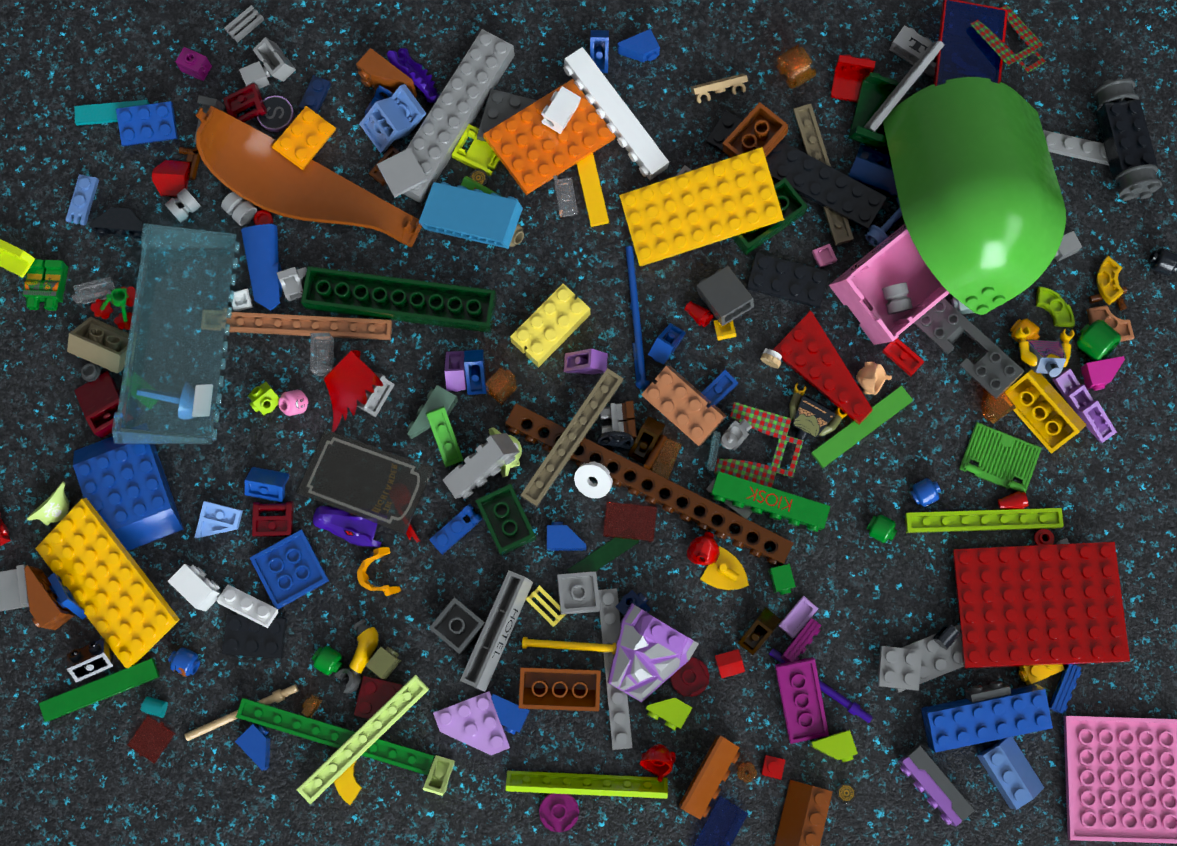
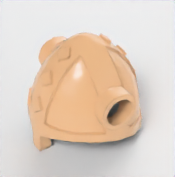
[856,362,892,395]

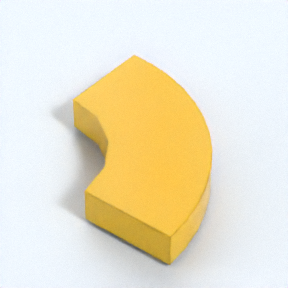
[1097,256,1124,305]
[334,760,362,805]

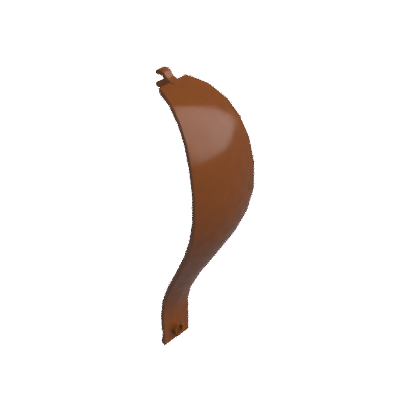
[196,106,422,248]

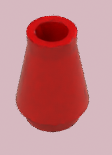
[684,301,713,327]
[998,491,1028,510]

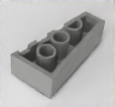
[443,433,520,499]

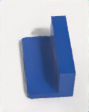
[245,467,289,502]

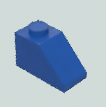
[617,29,660,62]
[590,30,609,73]
[648,323,686,365]
[464,349,487,395]
[547,522,586,551]
[491,694,530,735]
[235,724,271,771]

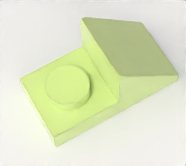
[423,755,455,796]

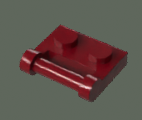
[223,83,267,122]
[252,501,294,537]

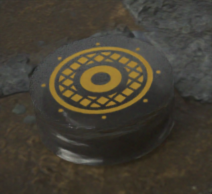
[469,169,488,186]
[835,783,857,804]

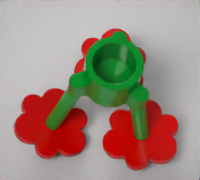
[90,286,138,330]

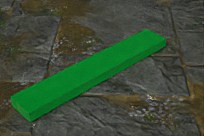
[39,658,160,722]

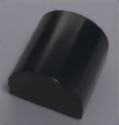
[933,625,960,650]

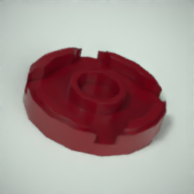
[670,657,709,697]

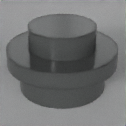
[81,363,101,382]

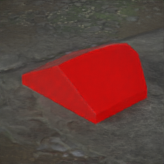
[152,160,191,197]

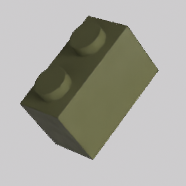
[365,646,401,680]

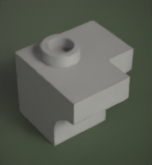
[277,267,307,301]

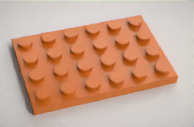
[483,79,616,195]

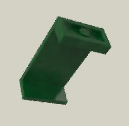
[848,72,899,150]

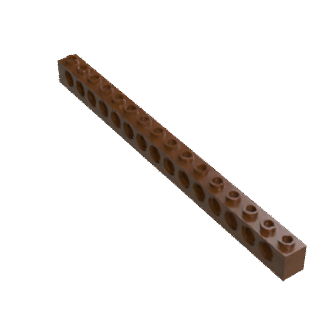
[505,403,794,567]

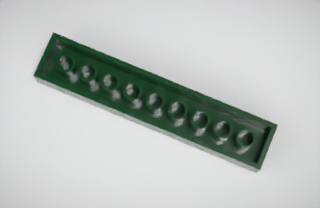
[301,266,496,333]

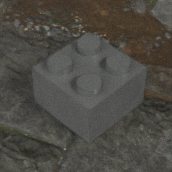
[429,597,485,655]

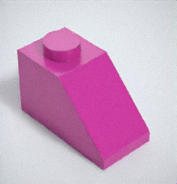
[1081,356,1125,391]

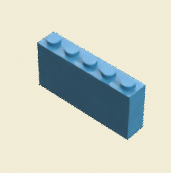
[419,182,523,249]

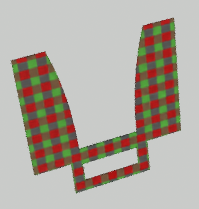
[971,5,1046,73]
[714,402,803,488]

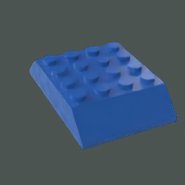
[73,423,184,551]

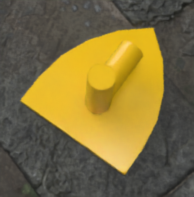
[700,546,749,590]

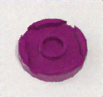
[539,793,579,832]

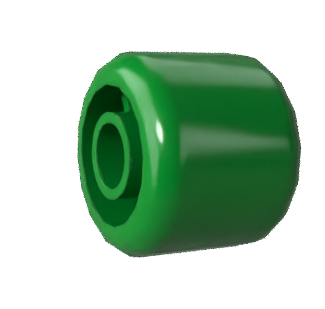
[1077,320,1121,361]

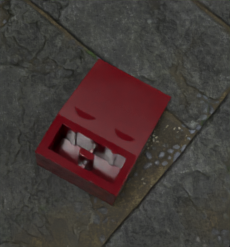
[74,371,135,438]

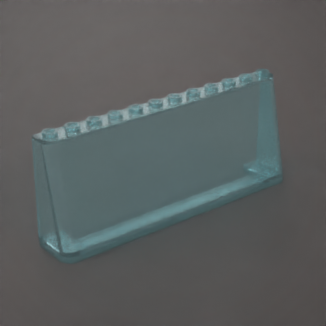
[112,223,240,444]

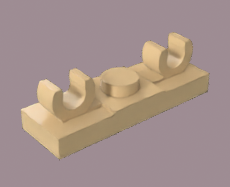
[690,74,748,103]

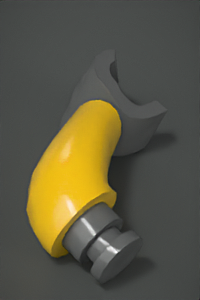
[335,619,379,694]

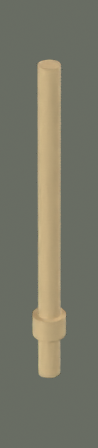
[185,684,299,741]

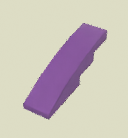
[1052,369,1117,443]

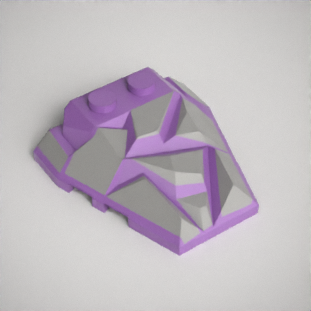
[607,603,699,702]

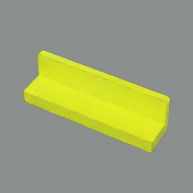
[0,239,35,277]

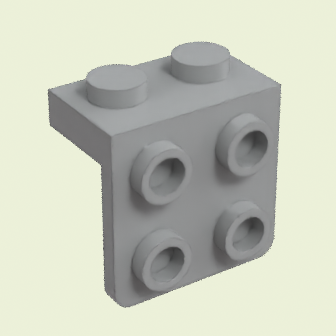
[0,564,32,611]

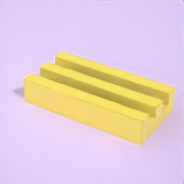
[526,585,566,627]

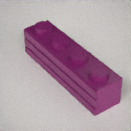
[780,618,821,662]

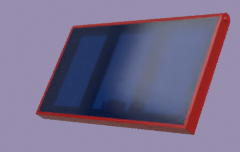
[934,0,1008,86]

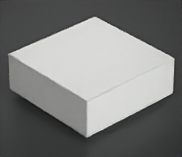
[229,288,253,312]

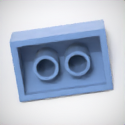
[977,737,1044,810]

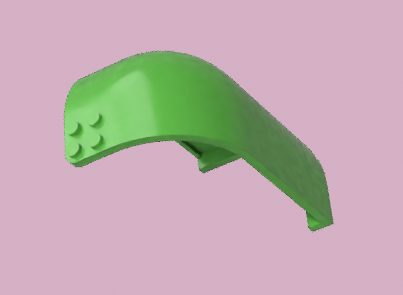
[883,77,1066,315]

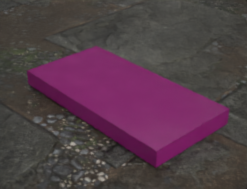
[775,657,829,744]

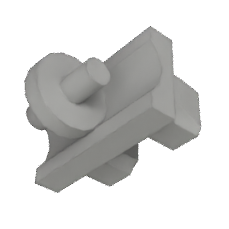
[721,419,752,451]

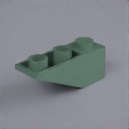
[407,385,458,439]

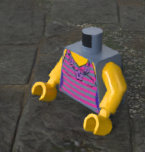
[1015,327,1075,377]

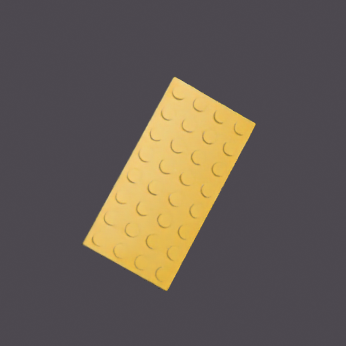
[619,147,784,266]
[35,498,180,668]

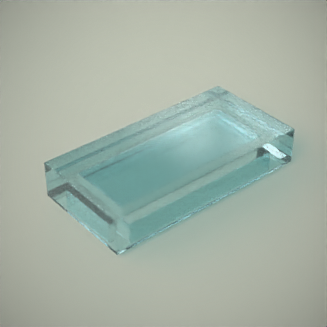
[706,431,721,473]

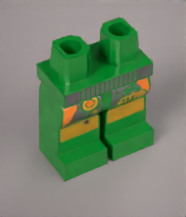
[22,259,68,311]

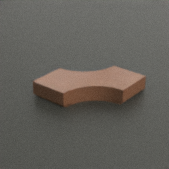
[1087,305,1134,342]

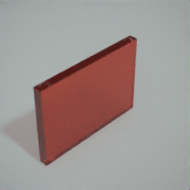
[603,502,657,542]

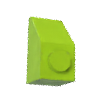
[809,730,858,763]

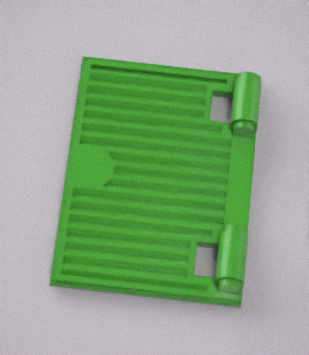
[959,422,1042,493]

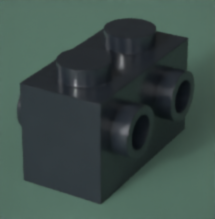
[66,638,114,683]

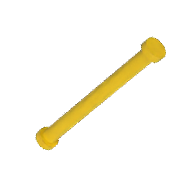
[522,637,617,655]

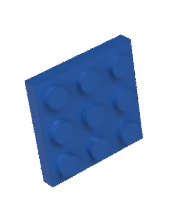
[250,529,329,609]

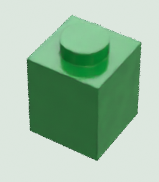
[768,564,796,595]

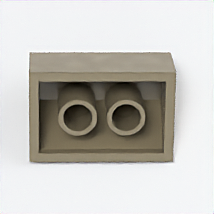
[67,317,141,374]

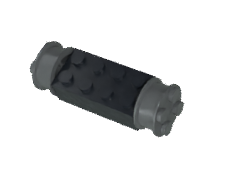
[1093,78,1162,201]

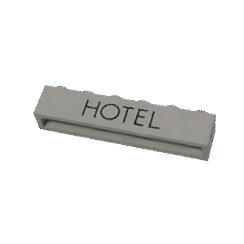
[460,570,533,692]

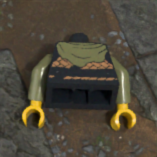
[789,384,847,443]

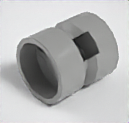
[165,188,201,223]
[221,192,257,226]
[882,282,913,315]

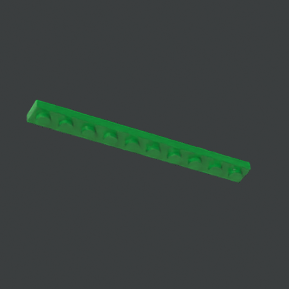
[236,698,435,776]

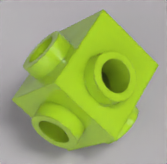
[248,381,280,415]

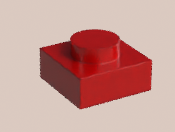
[761,755,785,780]

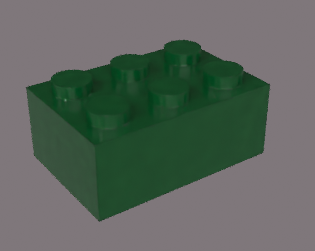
[475,484,536,556]

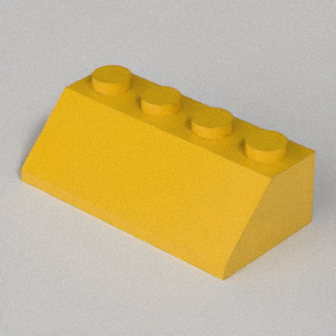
[1000,369,1086,454]

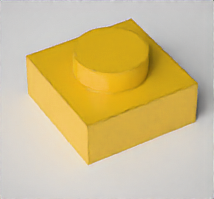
[714,320,736,341]

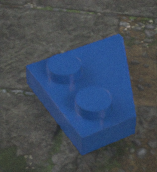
[48,573,87,620]

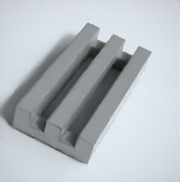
[224,5,264,43]

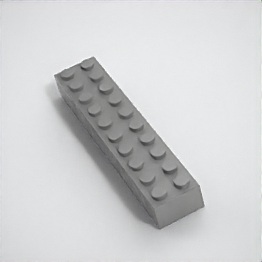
[403,29,515,204]

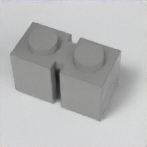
[253,37,296,82]

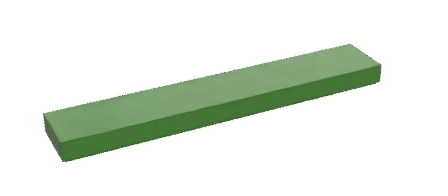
[811,386,914,469]

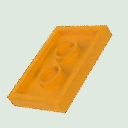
[272,106,336,170]

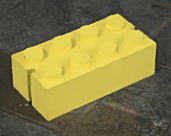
[510,284,590,368]

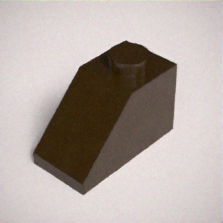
[628,416,665,464]
[738,607,781,655]

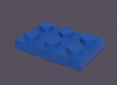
[116,101,178,146]

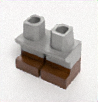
[600,401,636,440]

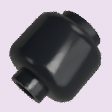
[1149,248,1177,275]

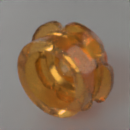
[737,762,757,783]

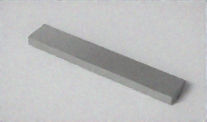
[864,41,945,132]

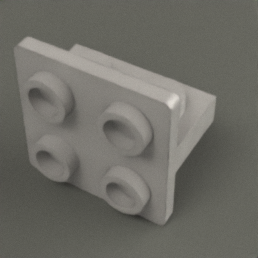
[357,372,395,417]

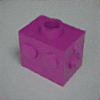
[175,47,212,82]

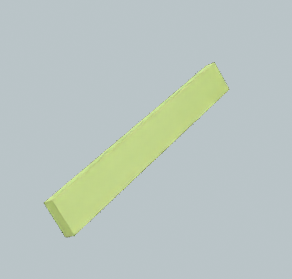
[296,675,429,804]

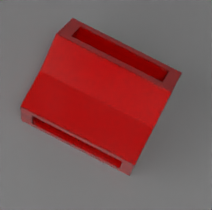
[715,649,745,679]

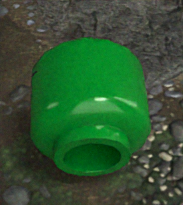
[867,514,898,543]
[312,646,343,675]

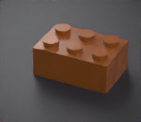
[723,102,788,157]

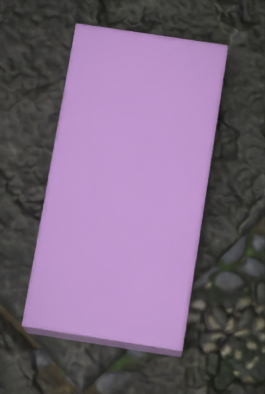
[778,596,819,639]

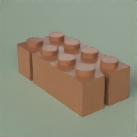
[641,366,727,446]

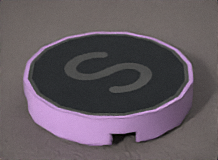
[257,96,294,132]

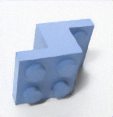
[359,84,426,153]

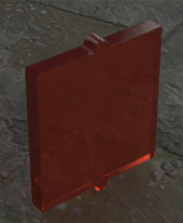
[127,715,176,764]

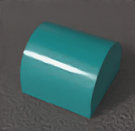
[140,696,168,718]

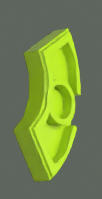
[1036,286,1075,328]

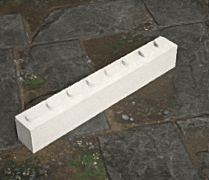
[563,47,669,180]

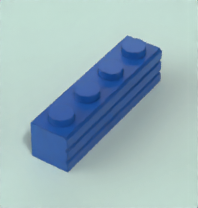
[1049,664,1081,714]

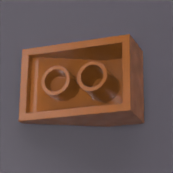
[356,48,417,98]
[24,565,75,630]

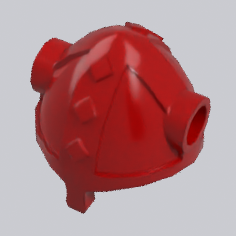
[686,532,720,565]
[640,744,676,782]

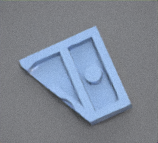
[195,501,243,538]

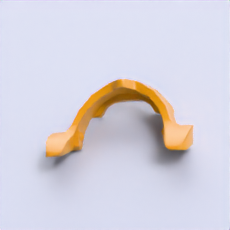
[357,547,401,596]

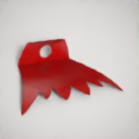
[324,350,383,435]

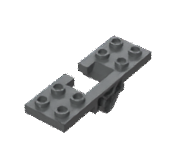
[914,298,1024,399]

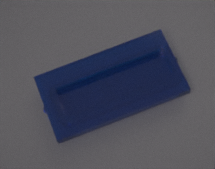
[693,797,748,846]

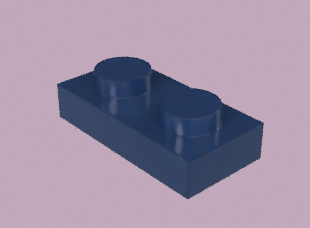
[299,75,331,114]

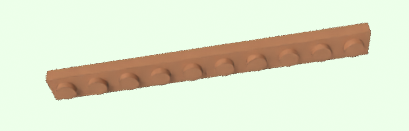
[201,310,392,340]

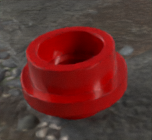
[1034,529,1054,545]

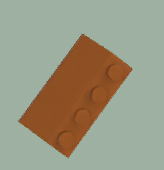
[519,667,601,711]
[678,735,740,819]
[774,780,833,846]

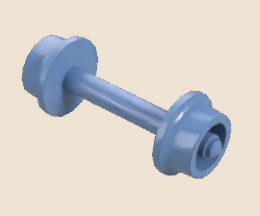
[865,197,902,247]

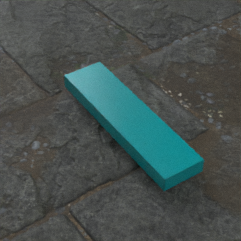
[74,100,149,126]

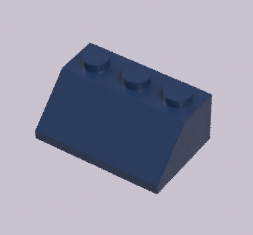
[849,144,898,196]

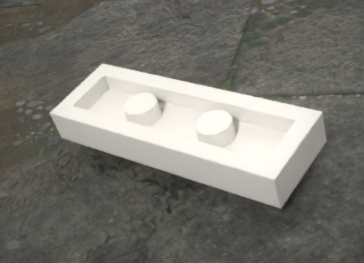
[217,585,278,628]

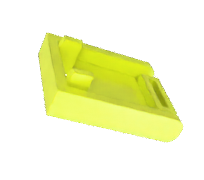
[451,124,500,176]

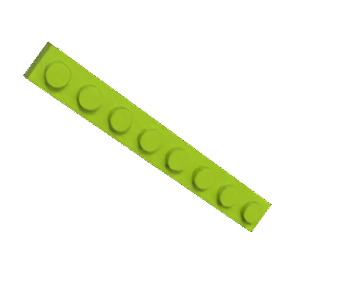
[905,508,1064,533]
[506,771,668,799]

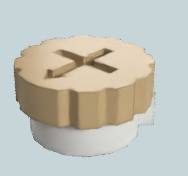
[760,348,782,369]

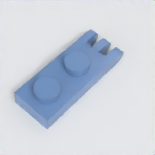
[66,174,99,226]

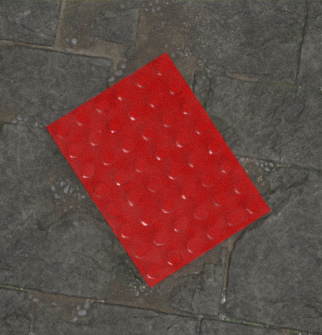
[953,542,1130,668]

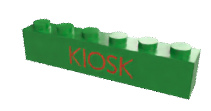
[710,471,831,532]

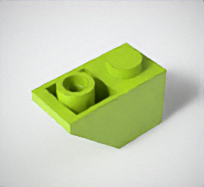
[645,698,692,730]

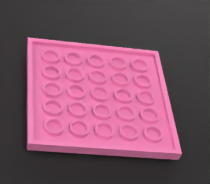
[1064,716,1177,844]

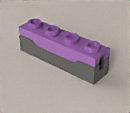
[898,746,975,826]

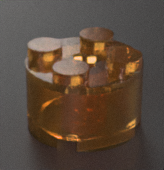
[776,44,816,89]

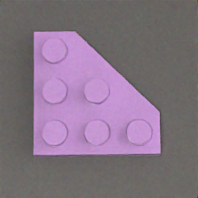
[433,691,510,755]

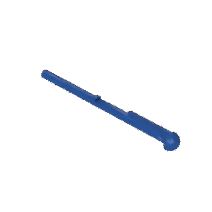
[626,246,650,390]

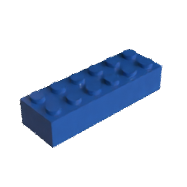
[921,684,1053,753]

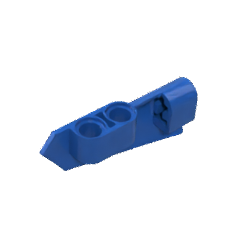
[241,224,282,311]

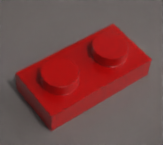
[882,338,925,377]

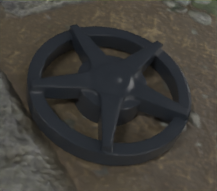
[598,431,634,451]

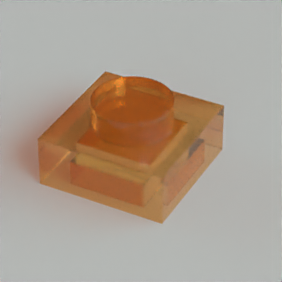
[301,696,323,717]

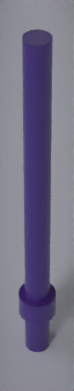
[769,648,873,723]

